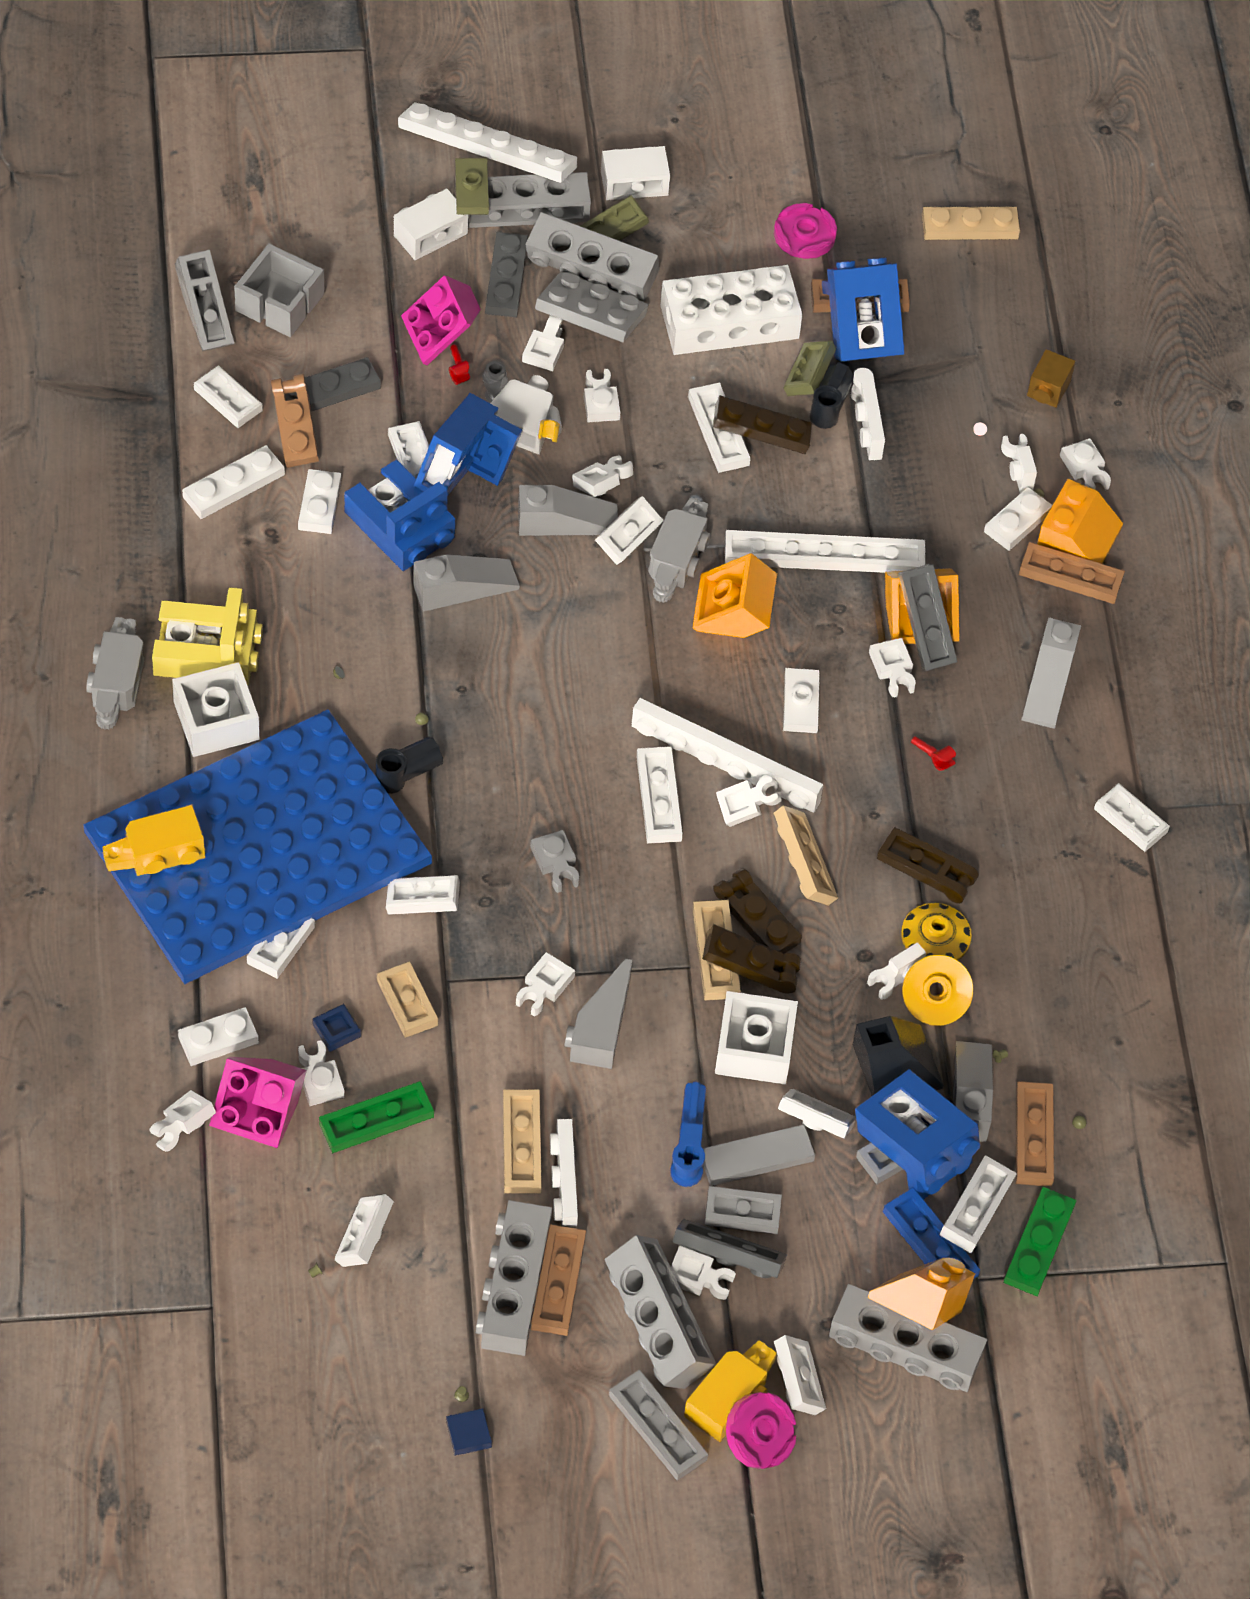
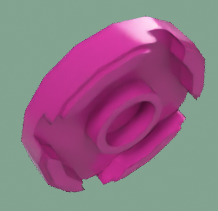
[773,203,837,259]
[726,1392,796,1469]

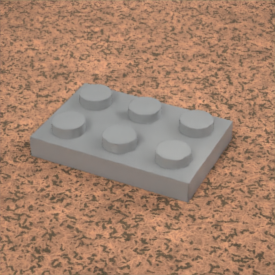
[535,271,649,343]

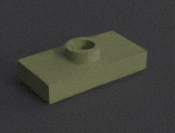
[455,158,489,215]
[580,195,649,241]
[783,341,836,396]

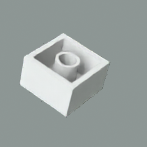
[172,662,260,757]
[715,991,798,1084]

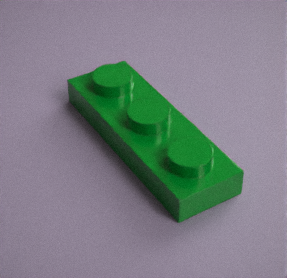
[319,1081,434,1154]
[1003,1187,1077,1297]

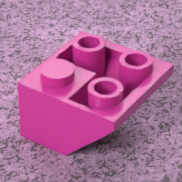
[401,275,481,365]
[209,1057,307,1148]

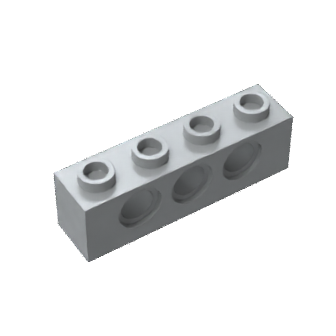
[468,172,591,228]
[525,212,660,302]
[476,1200,552,1356]
[604,1235,717,1389]
[829,1284,987,1392]

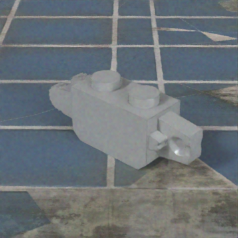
[648,498,711,603]
[87,617,145,730]

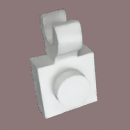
[522,315,564,371]
[1001,434,1037,493]
[867,942,926,1000]
[150,1090,216,1152]

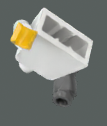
[482,361,562,454]

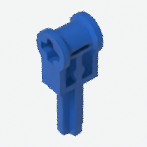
[670,1081,706,1187]

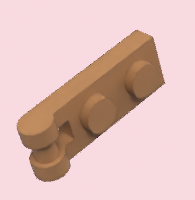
[271,374,320,468]

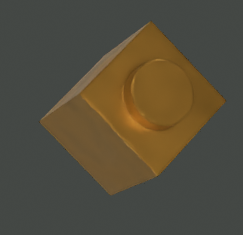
[1027,349,1076,408]

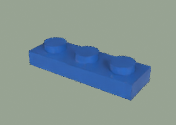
[883,1188,980,1279]

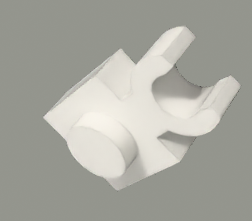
[584,369,620,422]
[1060,438,1111,490]
[572,455,633,497]
[869,638,916,697]
[716,777,782,827]
[516,952,575,1016]
[298,1040,344,1106]
[671,1245,736,1300]

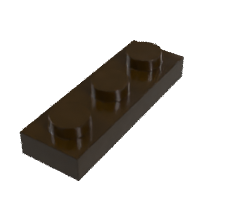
[713,395,812,454]

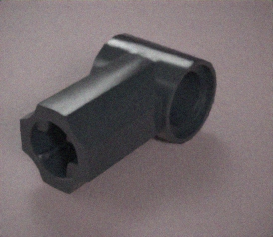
[809,363,854,429]
[375,737,443,794]

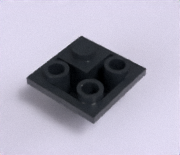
[852,1016,944,1096]

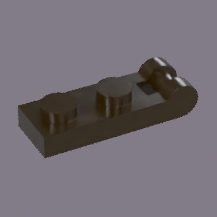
[877,827,979,904]
[713,868,802,954]
[702,924,801,994]

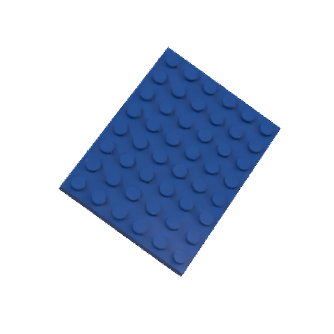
[83,709,432,985]

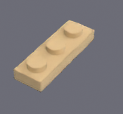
[922,207,1020,240]
[774,805,838,906]
[693,900,741,1000]
[503,1090,541,1193]

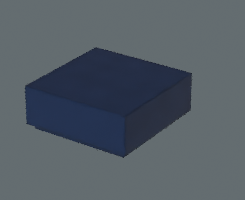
[312,1004,361,1052]
[446,1408,492,1456]

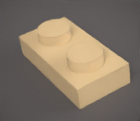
[377,962,438,1038]

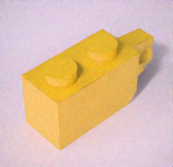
[102,805,205,876]
[684,1340,777,1442]

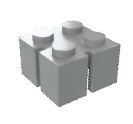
[234,243,324,337]

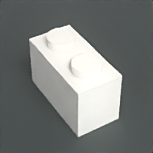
[601,146,670,200]
[394,189,468,260]

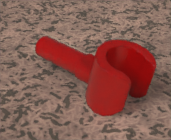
[449,345,470,385]
[911,736,956,771]

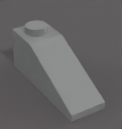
[175,250,234,352]
[518,485,618,536]
[413,554,520,612]
[1022,617,1081,729]
[565,959,632,1069]
[952,1041,993,1142]

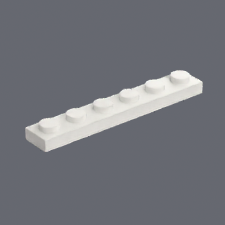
[398,102,577,183]
[725,530,925,573]
[632,698,823,813]

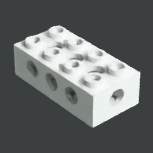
[660,265,802,355]

